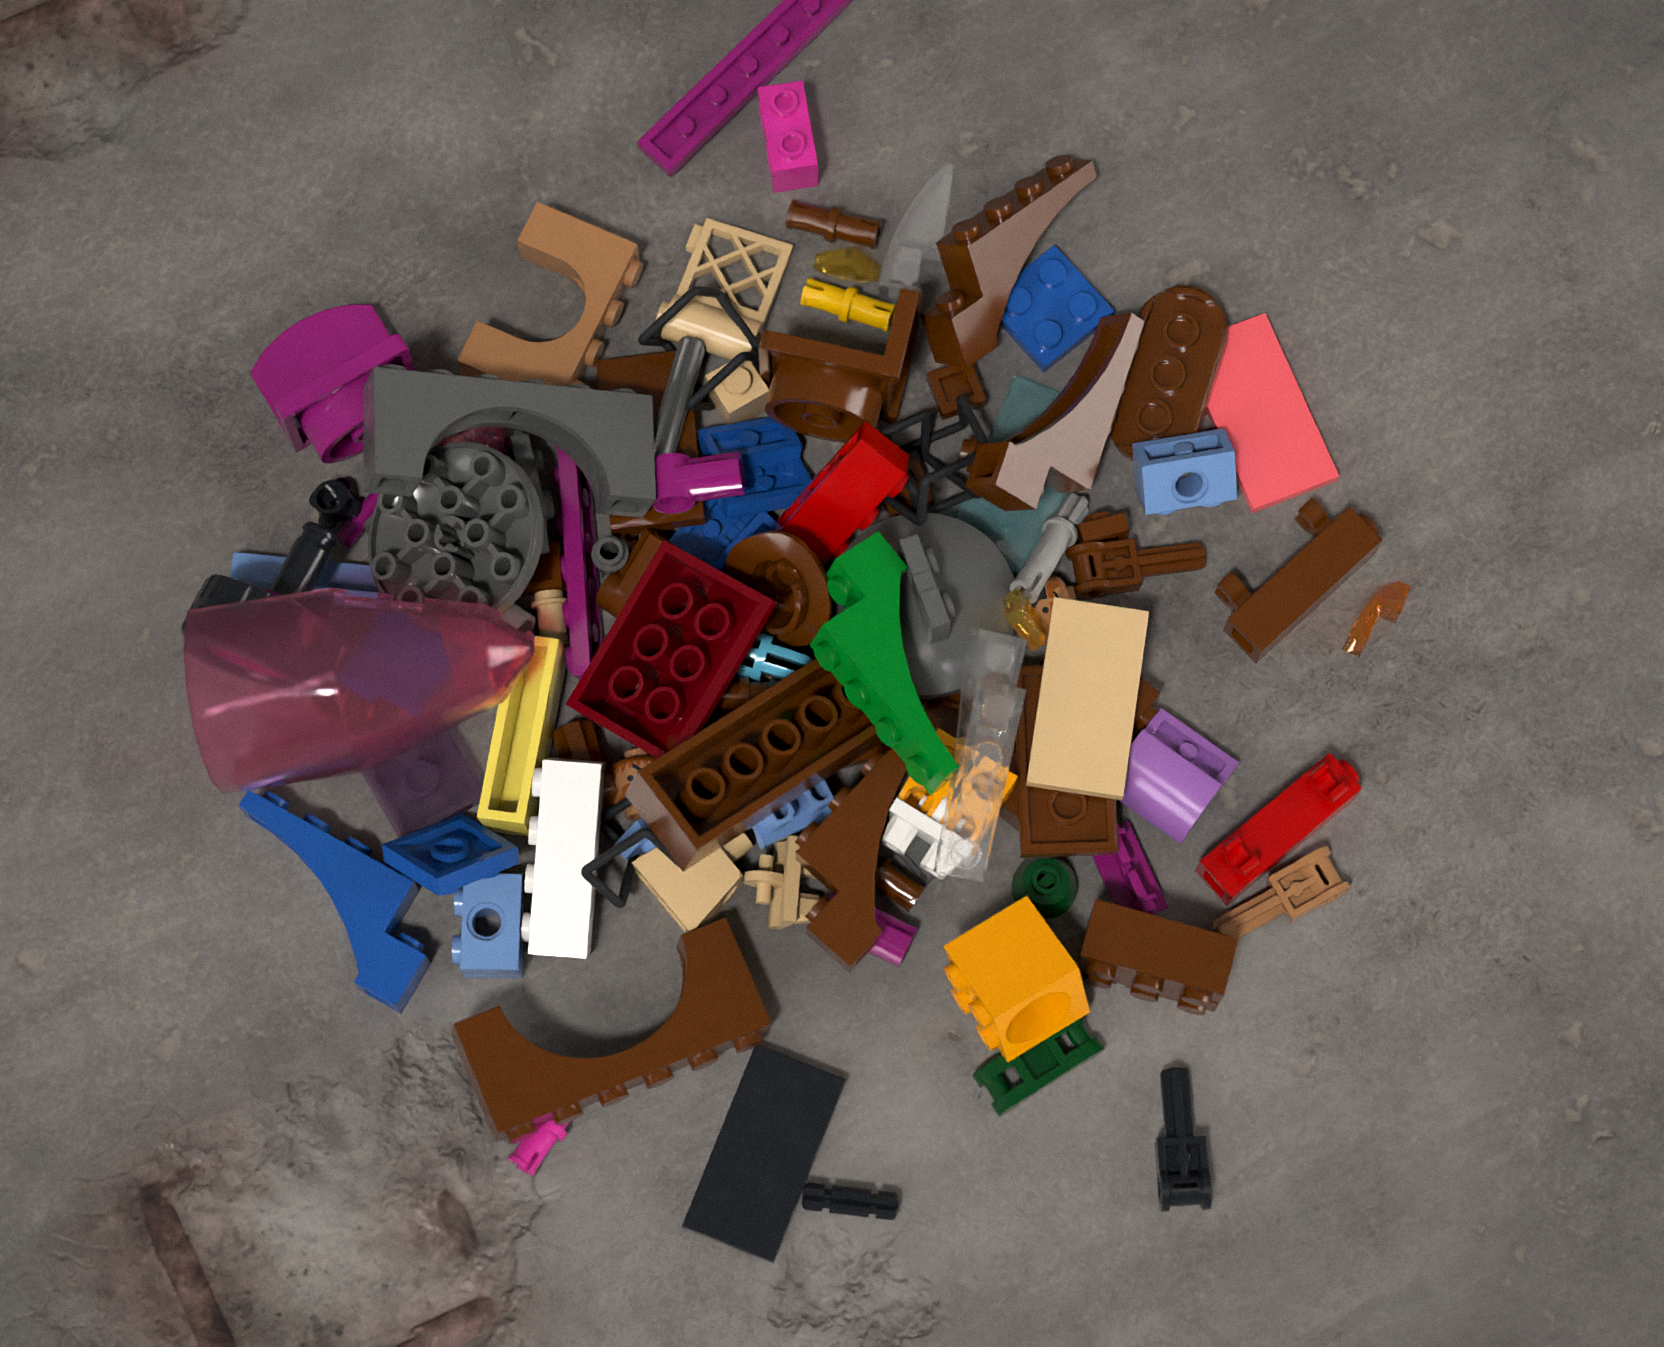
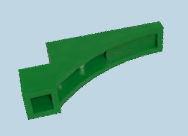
[810,531,960,795]

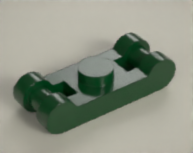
[972,1016,1105,1117]

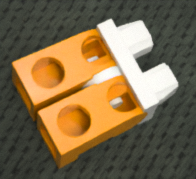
[882,728,1018,880]

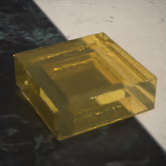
[1003,589,1047,652]

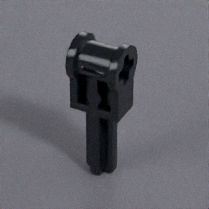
[1154,1067,1211,1212]

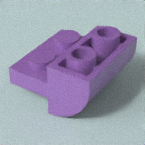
[1119,708,1239,844]

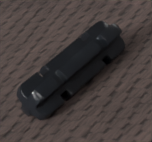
[802,1182,899,1220]

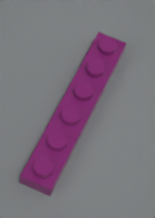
[637,0,853,177]
[553,445,603,680]

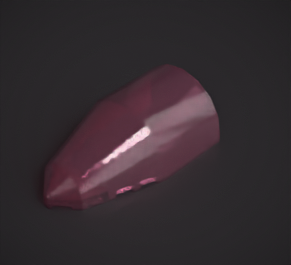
[184,588,535,794]

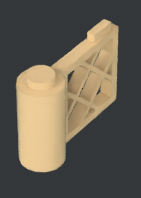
[656,218,793,362]

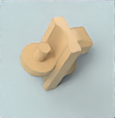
[743,835,820,930]

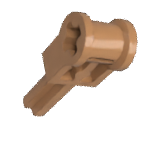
[1212,846,1351,939]

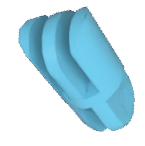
[736,632,813,682]

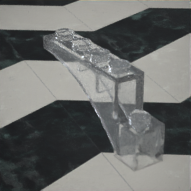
[933,627,1027,882]

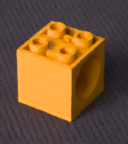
[943,896,1090,1063]

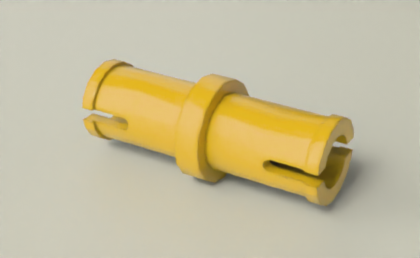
[800,277,897,333]

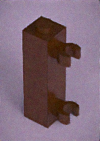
[1214,498,1383,663]

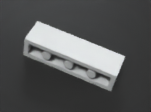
[521,757,605,959]

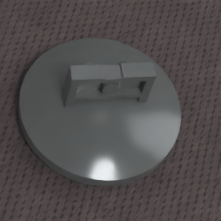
[368,441,544,632]
[831,512,1018,699]

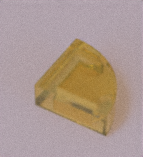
[813,248,880,283]

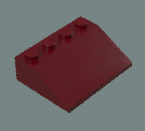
[565,540,777,759]

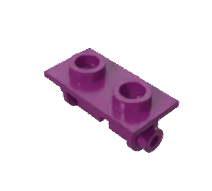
[1092,821,1168,915]

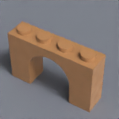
[457,202,643,386]

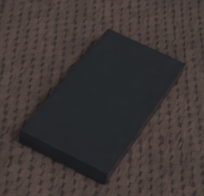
[682,1045,846,1264]

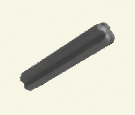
[654,336,705,457]

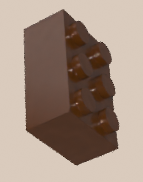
[1076,899,1239,1015]

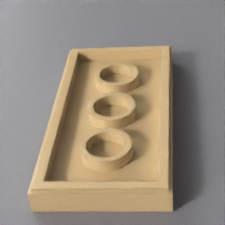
[1026,597,1149,800]

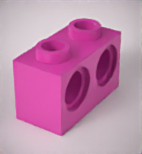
[758,80,818,193]

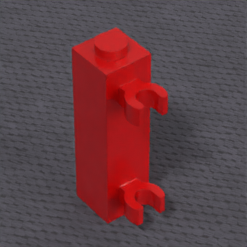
[1195,753,1362,907]

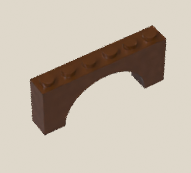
[451,917,772,1144]

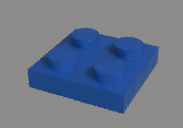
[1000,245,1115,373]
[382,813,519,896]

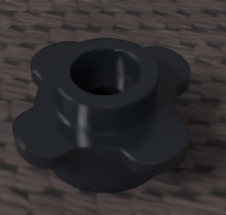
[309,478,362,530]

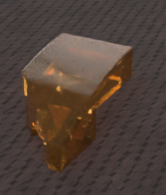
[1342,581,1411,657]

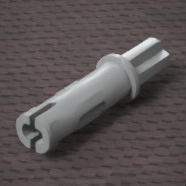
[1009,493,1089,604]

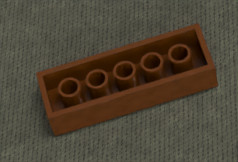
[625,659,882,872]

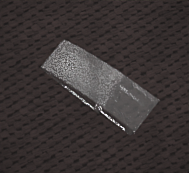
[878,163,954,304]

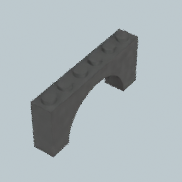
[363,364,656,517]

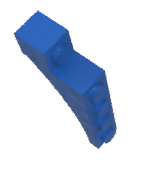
[238,789,431,1014]

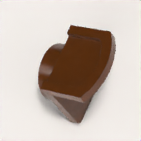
[758,285,923,443]

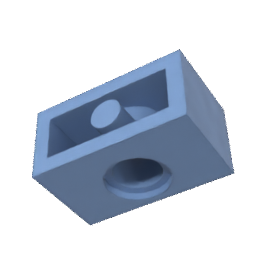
[1132,428,1238,515]
[452,874,525,979]

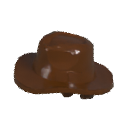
[725,531,832,648]

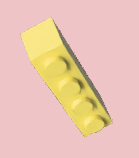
[477,633,567,837]

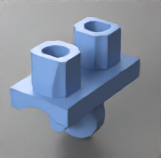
[752,780,833,850]

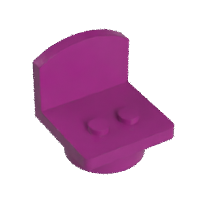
[250,305,414,464]

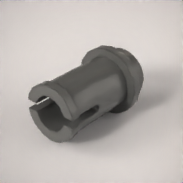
[591,536,629,578]

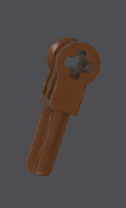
[1066,538,1206,600]

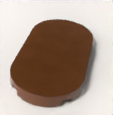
[1110,285,1229,461]

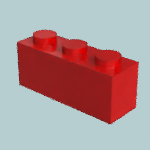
[774,421,909,566]

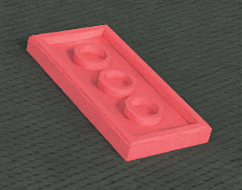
[1206,313,1339,514]

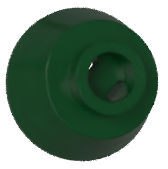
[1012,857,1077,920]

